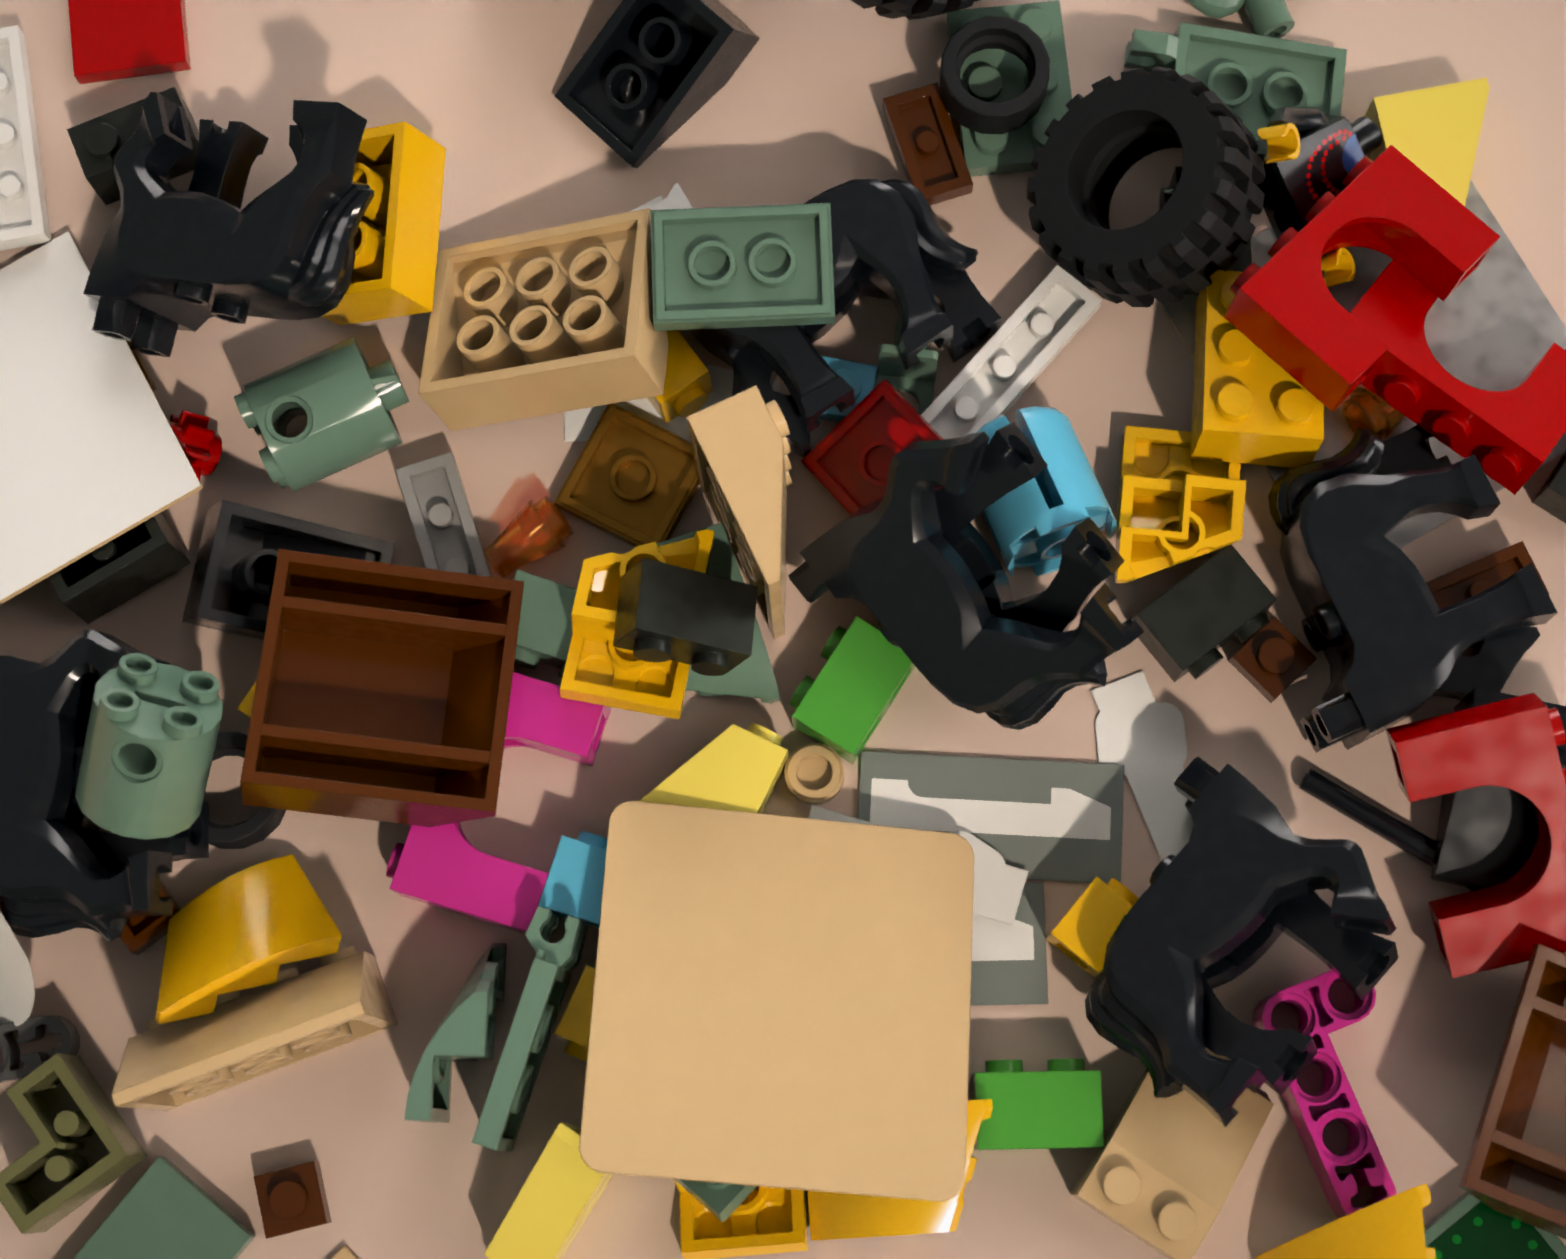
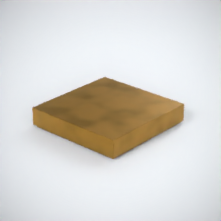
[554,404,699,547]

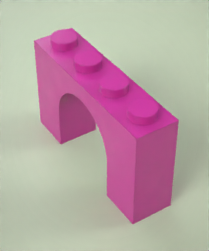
[386,672,611,934]

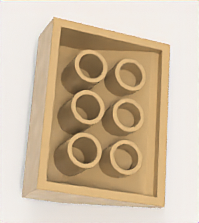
[418,208,669,431]
[687,386,793,640]
[112,946,398,1111]

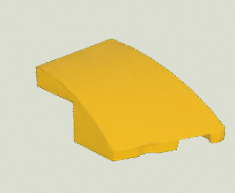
[1115,425,1246,583]
[560,529,714,720]
[155,854,342,1025]
[807,1099,993,1241]
[674,1180,808,1259]
[1255,1184,1436,1259]

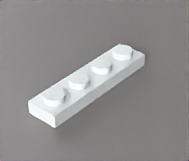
[0,25,51,251]
[921,264,1102,440]

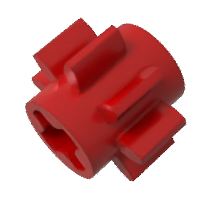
[169,410,222,480]

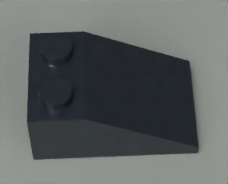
[554,0,760,168]
[182,500,395,640]
[1431,687,1566,889]

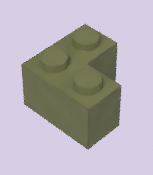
[0,1053,148,1234]

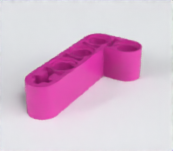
[1252,970,1397,1218]

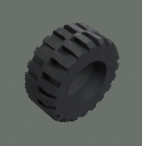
[1027,67,1266,308]

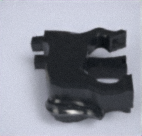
[83,92,374,357]
[689,179,1001,458]
[788,422,1144,730]
[1268,425,1558,753]
[0,629,209,943]
[1085,757,1399,1128]

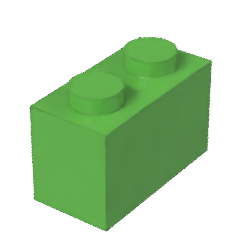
[789,616,915,764]
[972,1059,1104,1150]

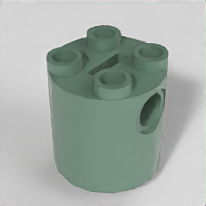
[234,337,409,492]
[75,653,223,840]

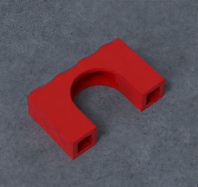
[1224,145,1500,412]
[1350,259,1566,495]
[1386,693,1566,978]

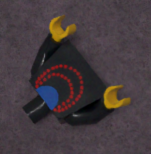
[1256,107,1382,288]

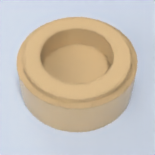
[784,743,844,805]

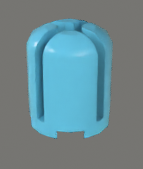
[976,406,1118,576]

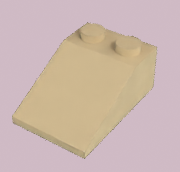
[1070,1069,1274,1259]

